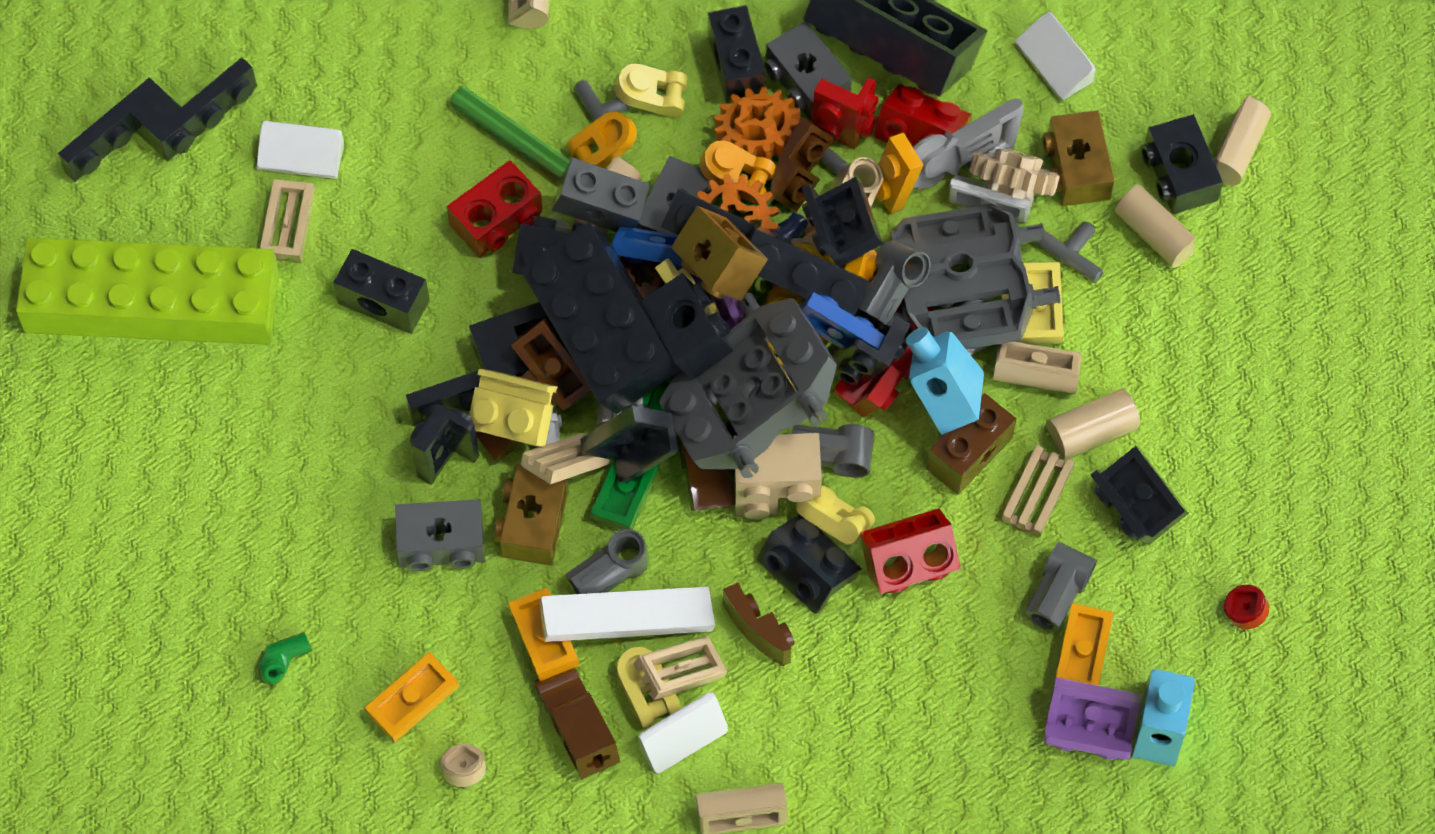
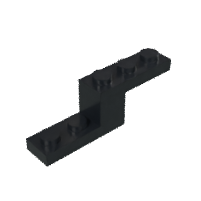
[58,57,257,182]
[661,188,870,316]
[406,302,547,426]

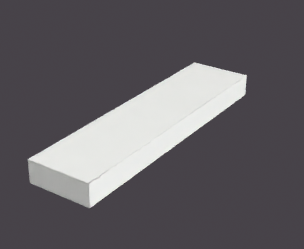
[539,587,715,642]

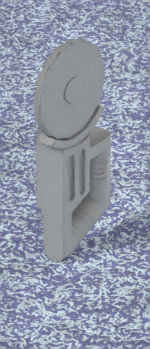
[913,99,1023,189]

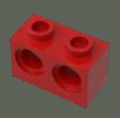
[446,160,543,258]
[860,508,961,594]

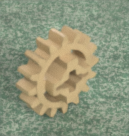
[969,148,1060,200]

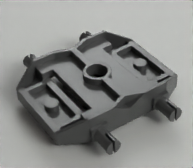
[875,204,1061,349]
[659,293,837,478]

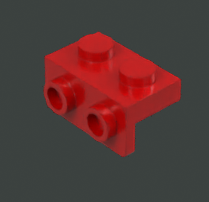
[812,77,879,150]
[874,83,972,147]
[833,346,913,418]

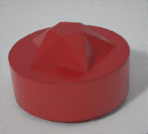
[1224,584,1269,630]

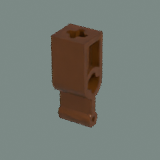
[534,668,621,780]

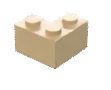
[733,433,822,520]

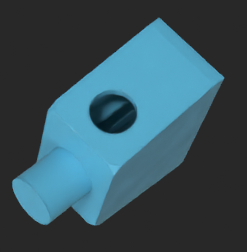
[906,327,984,435]
[1132,669,1195,767]

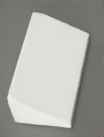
[1015,11,1096,101]
[257,121,344,179]
[948,175,1034,223]
[639,692,728,774]

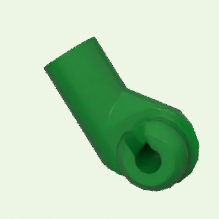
[258,632,312,685]

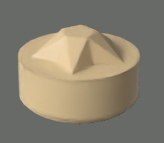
[441,744,486,787]

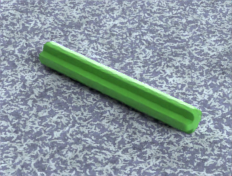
[451,86,570,182]

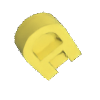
[614,64,688,117]
[796,485,875,544]
[617,647,682,729]

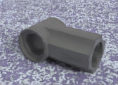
[857,240,931,326]
[792,424,875,478]
[565,529,649,594]
[1025,542,1097,632]

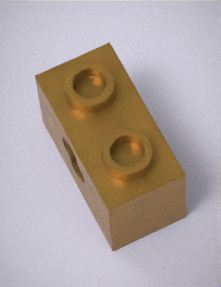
[1042,110,1114,206]
[671,206,768,301]
[495,464,569,566]

